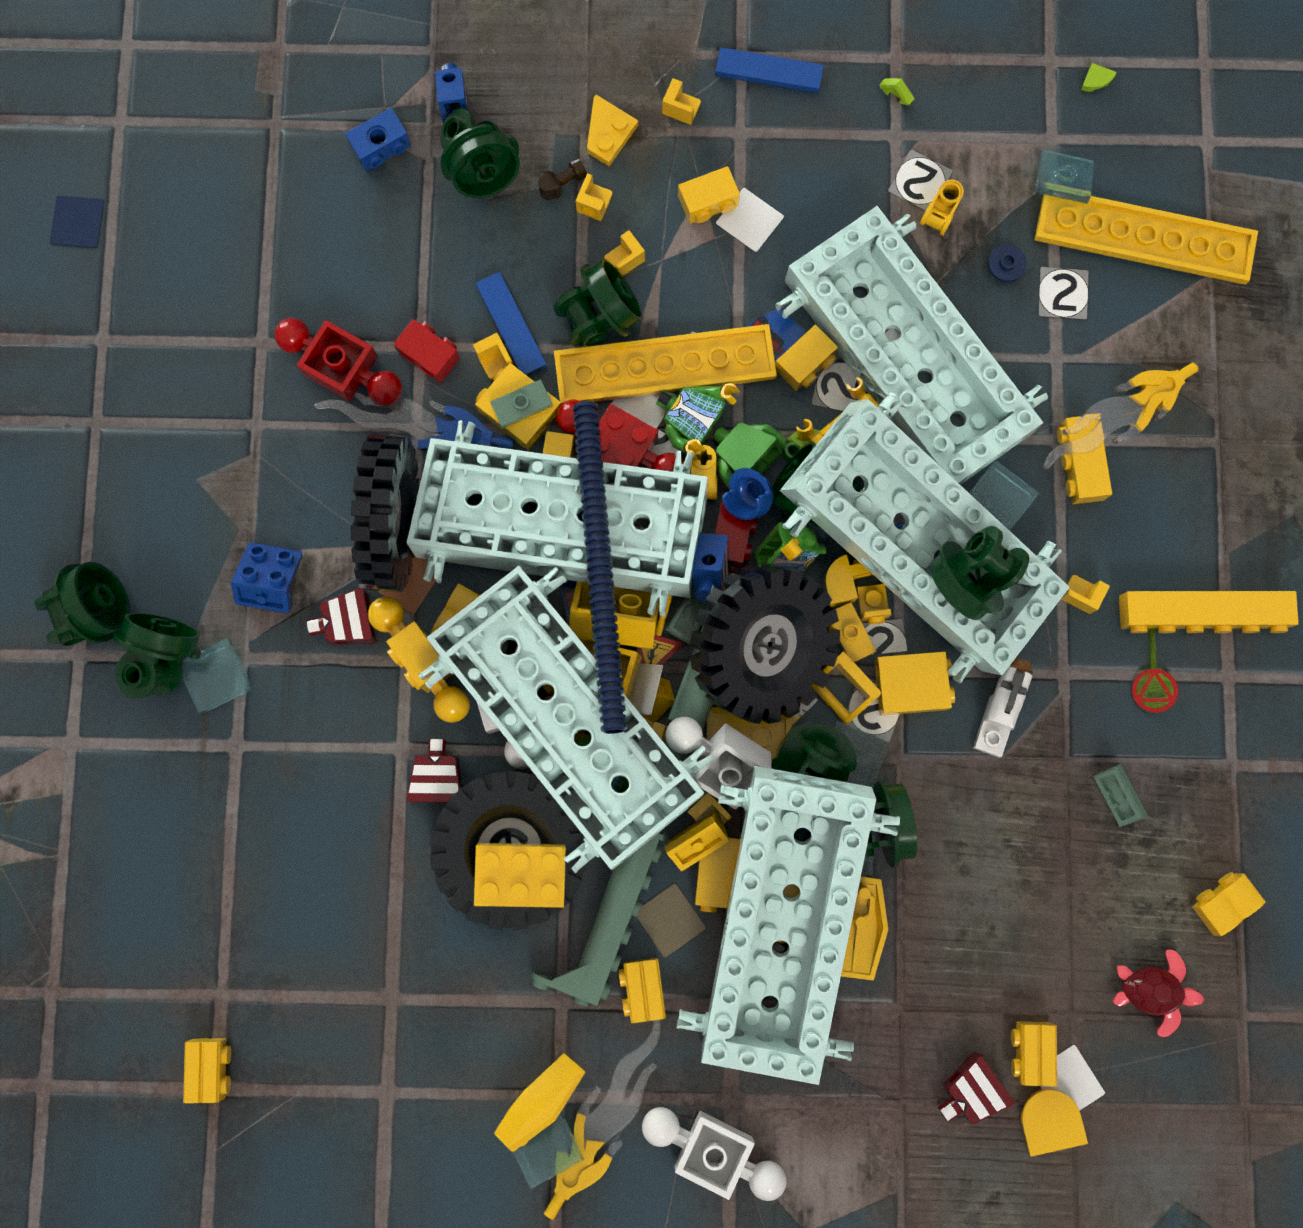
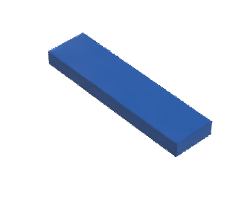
[715,47,824,93]
[476,272,547,376]

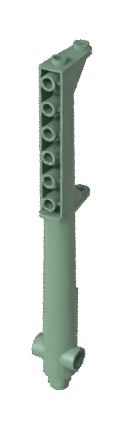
[531,625,713,1007]

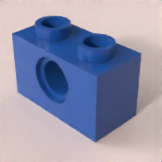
[345,108,411,171]

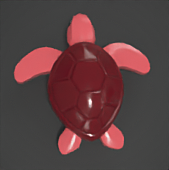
[1113,949,1204,1037]

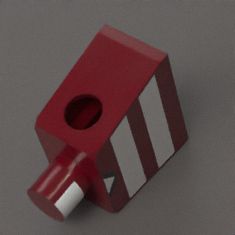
[307,588,377,645]
[406,739,462,803]
[938,1051,1015,1124]

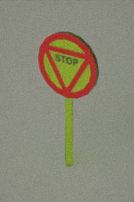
[1131,628,1179,713]

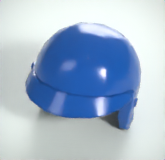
[722,468,774,520]

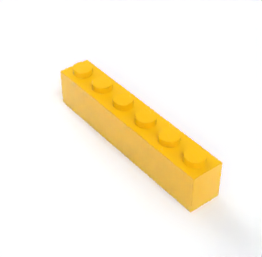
[1119,591,1298,633]

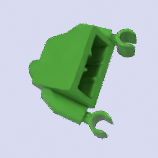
[713,423,800,489]

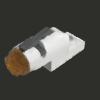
[973,658,1033,758]

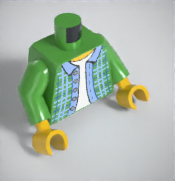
[656,383,740,461]
[754,522,826,573]

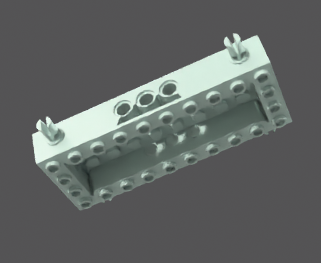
[775,206,1048,485]
[780,392,1070,683]
[407,420,708,617]
[418,566,714,873]
[676,766,900,1085]

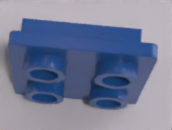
[231,543,302,613]

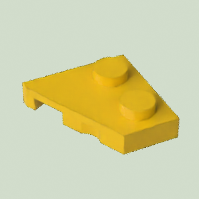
[587,95,638,166]

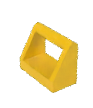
[811,651,882,725]
[664,810,730,872]

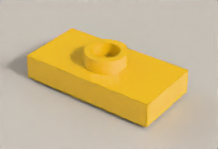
[831,602,876,663]

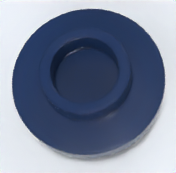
[988,245,1027,282]

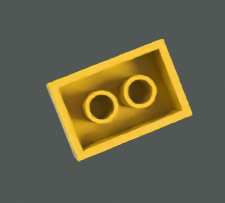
[569,581,660,649]
[474,843,566,908]

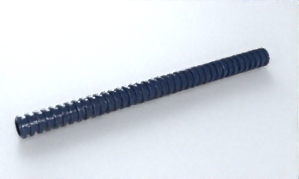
[573,401,627,734]

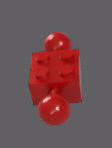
[274,318,402,406]
[556,399,684,472]

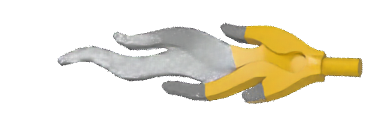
[1044,363,1198,469]
[544,1020,660,1220]

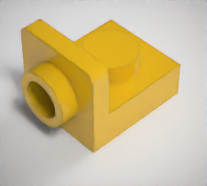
[856,584,892,625]

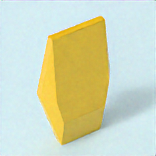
[841,876,889,981]
[494,1053,586,1152]

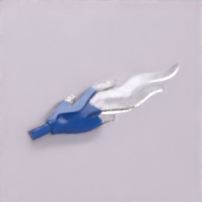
[314,393,515,450]

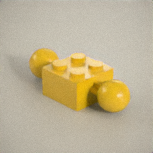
[368,596,470,723]

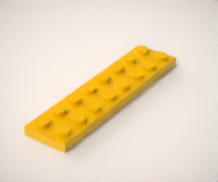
[1034,187,1258,285]
[554,324,777,404]

